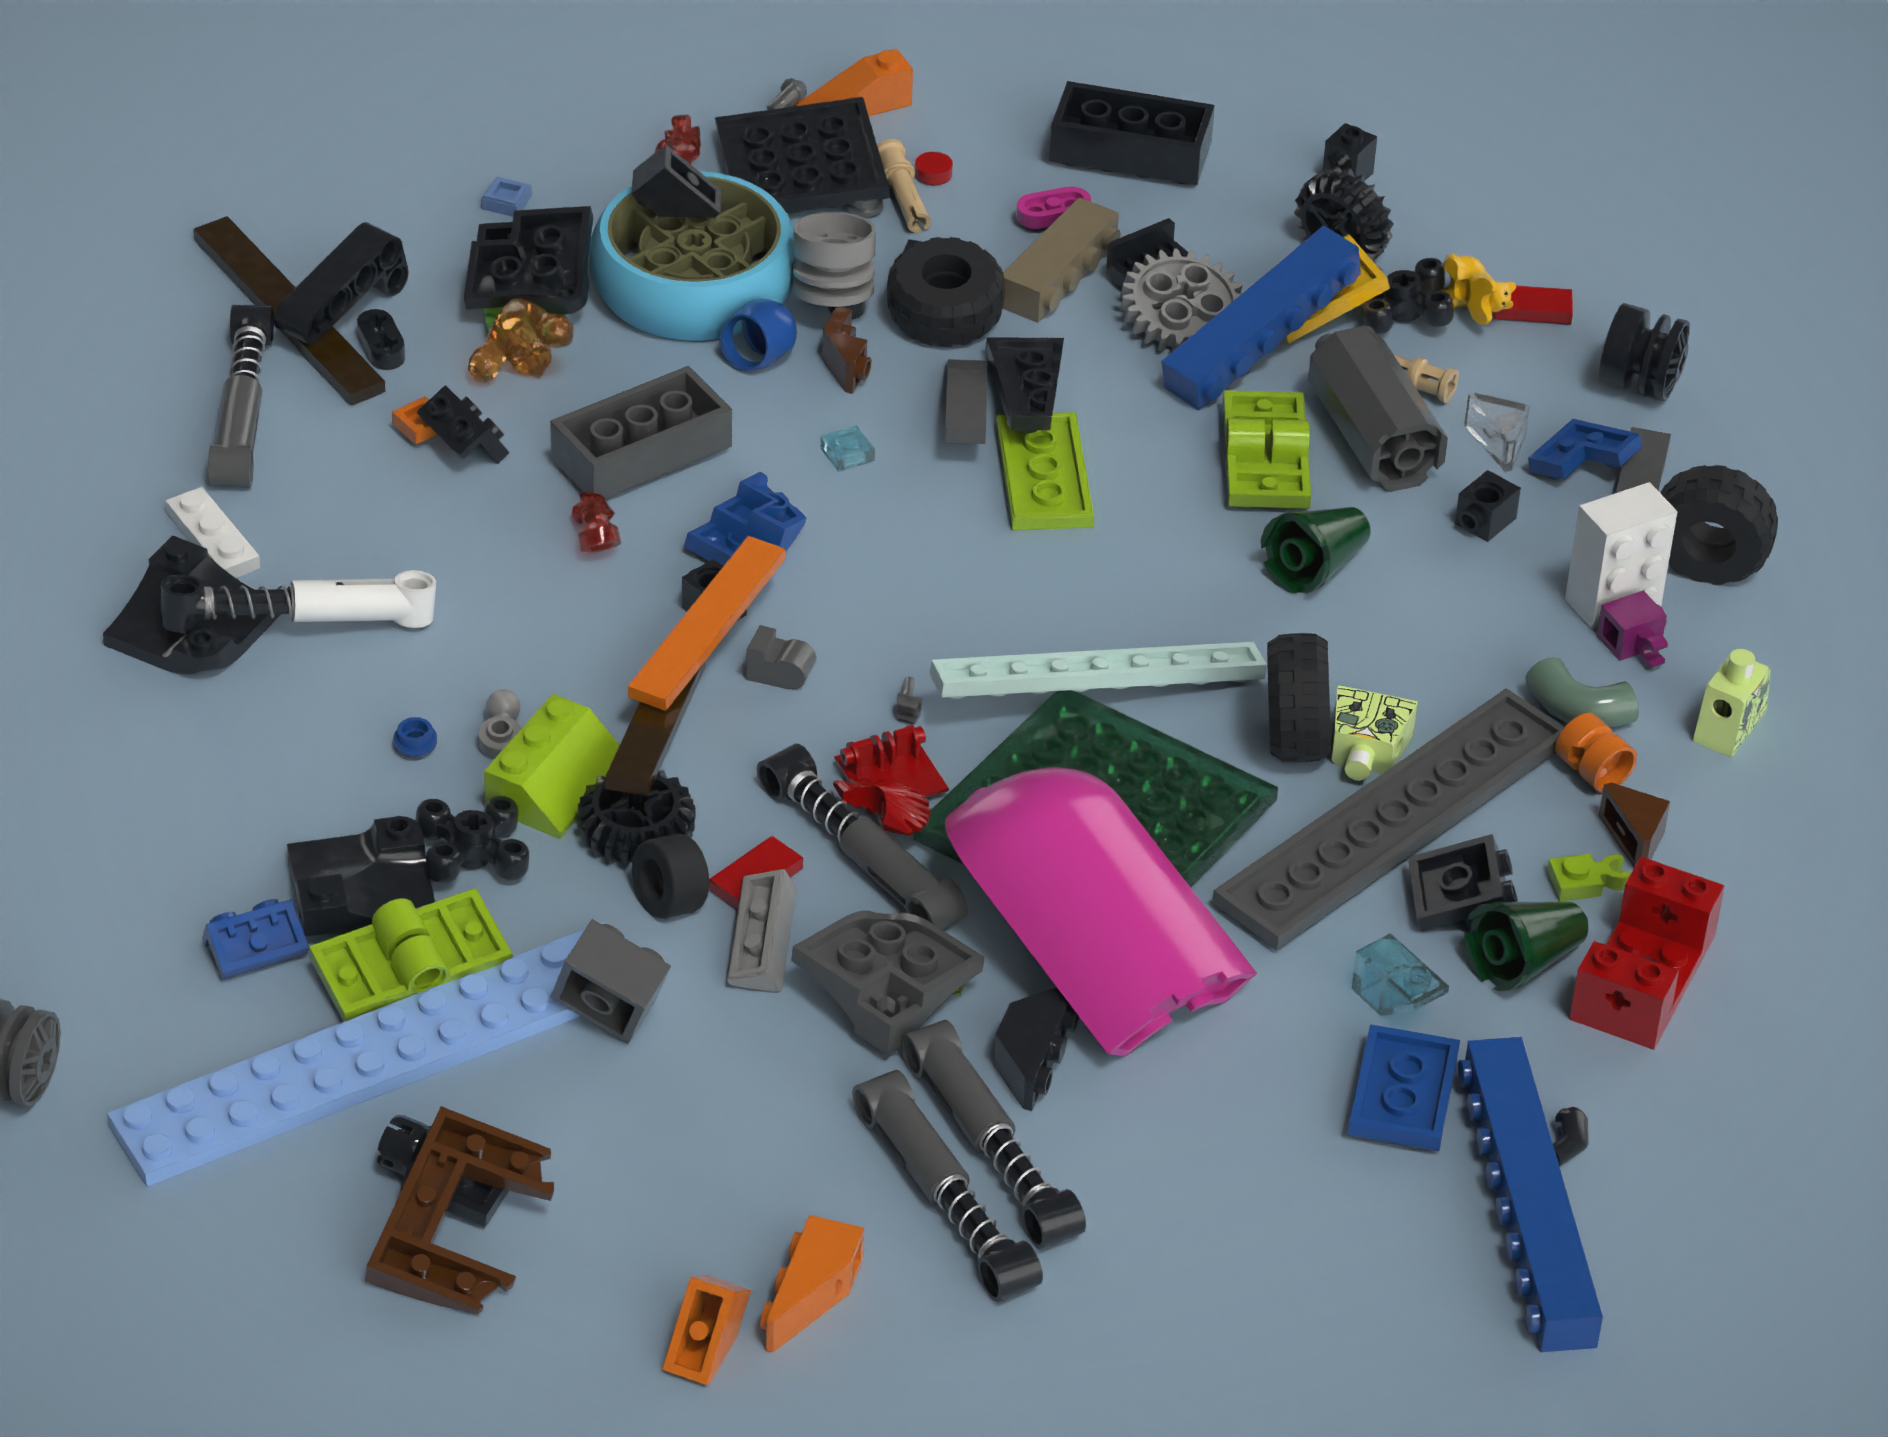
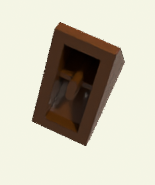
[1599,782,1670,867]

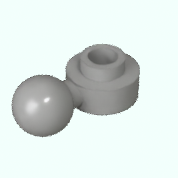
[479,689,521,759]

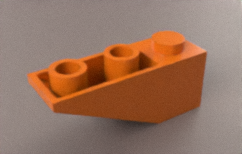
[760,1215,864,1353]

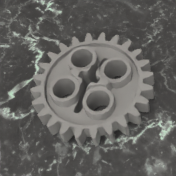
[1120,249,1243,351]

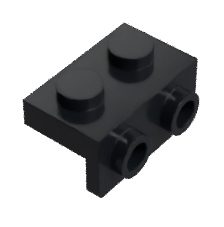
[1106,218,1196,287]
[417,385,509,464]

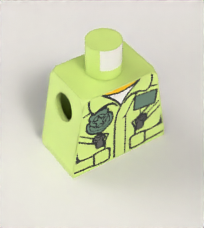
[1693,649,1771,758]
[1331,685,1418,781]

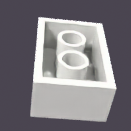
[1565,482,1677,629]

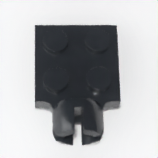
[377,1115,509,1227]

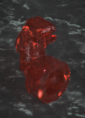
[655,114,701,164]
[572,491,622,553]

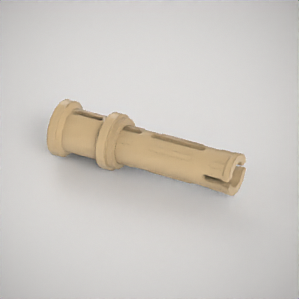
[877,139,931,233]
[1394,354,1459,403]

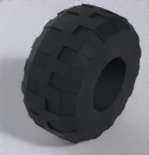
[887,237,1005,347]
[1660,465,1778,585]
[1267,633,1331,762]

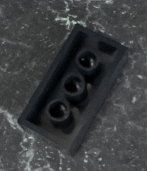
[1049,81,1215,185]

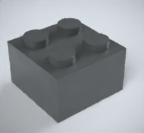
[550,919,671,1044]

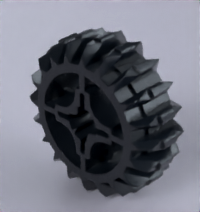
[1294,167,1394,261]
[577,770,696,869]

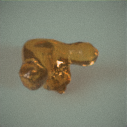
[468,299,575,383]

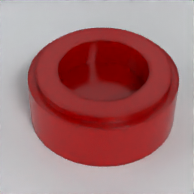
[915,151,953,185]

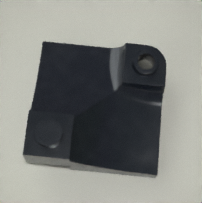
[463,206,594,316]
[103,535,281,674]
[287,816,435,936]

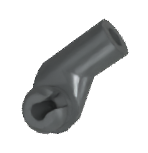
[767,78,807,110]

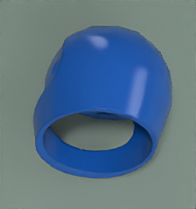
[720,299,797,371]

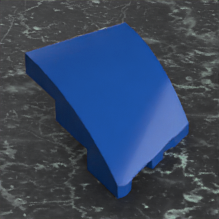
[684,472,807,566]

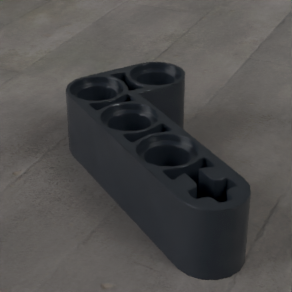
[274,222,409,345]

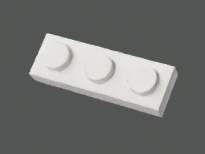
[165,487,261,578]

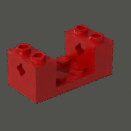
[1569,856,1725,1050]

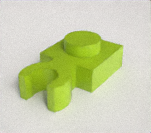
[1547,853,1630,902]

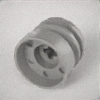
[792,212,876,307]

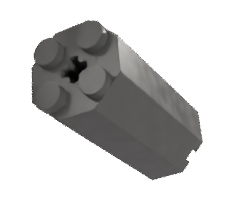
[1308,326,1448,492]

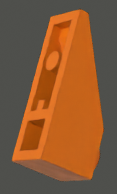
[795,49,913,116]

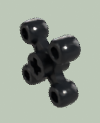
[1362,258,1454,334]
[415,796,530,883]

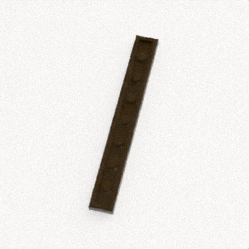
[193,216,386,405]

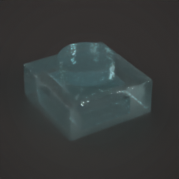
[820,425,875,472]

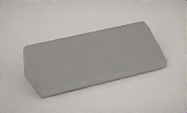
[727,869,796,992]

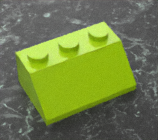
[484,693,620,839]

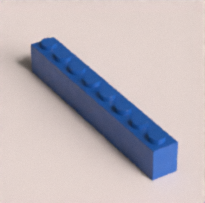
[1458,1037,1603,1352]

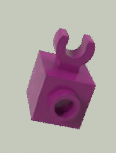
[1597,590,1668,668]

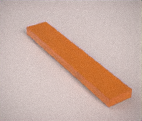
[628,536,785,711]

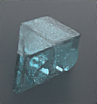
[1351,933,1449,1016]

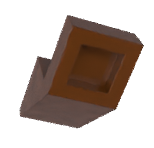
[822,307,872,394]

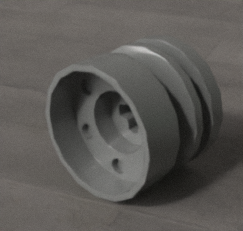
[0,999,61,1106]

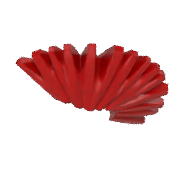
[833,778,931,836]

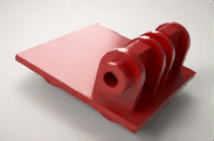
[834,724,949,815]

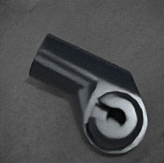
[1553,1107,1589,1167]

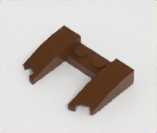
[365,1106,554,1314]

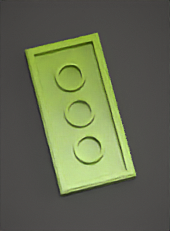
[996,412,1094,531]

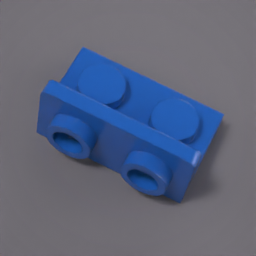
[202,899,309,979]

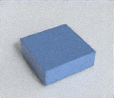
[481,177,532,217]

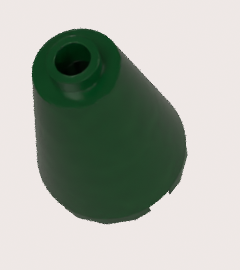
[1260,507,1371,594]
[1464,902,1588,991]

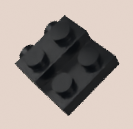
[1408,834,1518,931]

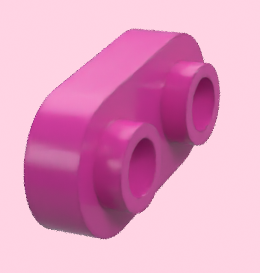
[1016,187,1091,230]

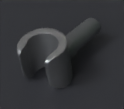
[895,676,923,723]

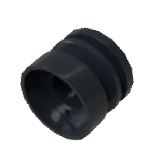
[1599,303,1690,401]

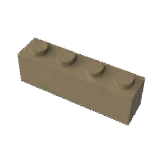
[1002,197,1121,323]

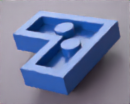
[1528,419,1642,479]

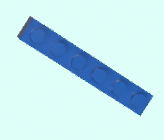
[1161,226,1361,410]

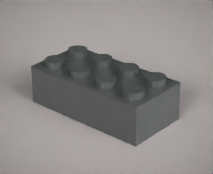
[550,366,732,503]

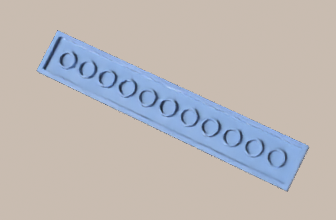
[107,922,606,1186]

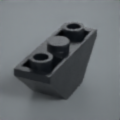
[994,987,1079,1111]

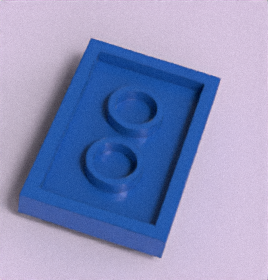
[1348,1024,1460,1151]

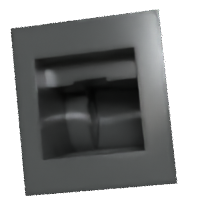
[746,625,817,690]

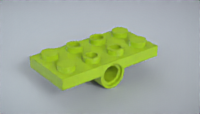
[1223,390,1311,509]
[309,888,513,1022]

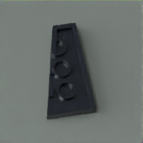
[985,337,1064,433]

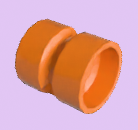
[1555,713,1637,793]

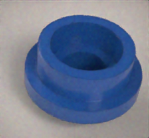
[394,717,437,757]

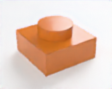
[392,396,437,445]

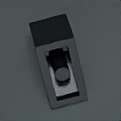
[632,144,721,218]

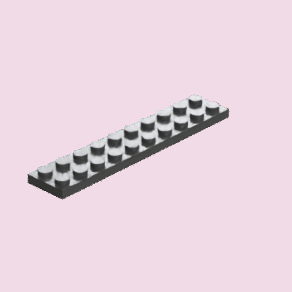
[1212,688,1565,949]

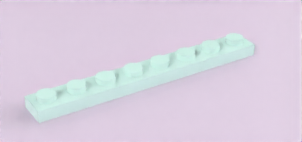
[930,642,1267,699]

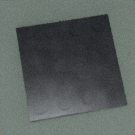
[715,97,890,213]

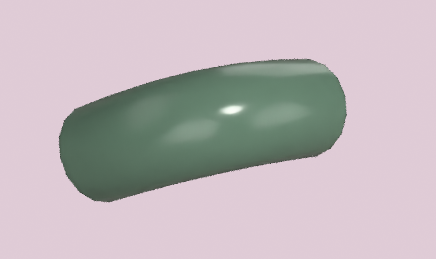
[1525,657,1639,728]

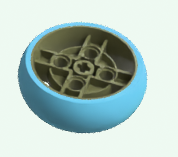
[589,171,797,341]

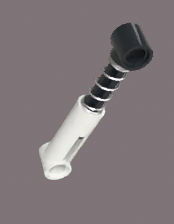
[159,570,436,633]

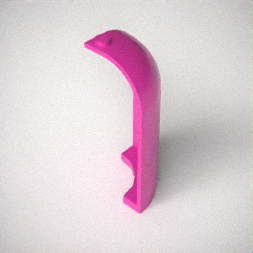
[945,767,1258,1056]

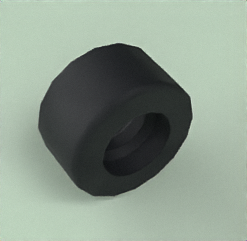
[632,834,710,919]

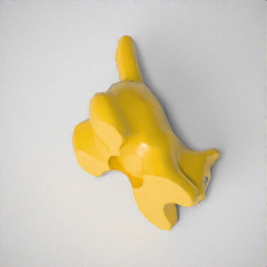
[1440,253,1516,326]

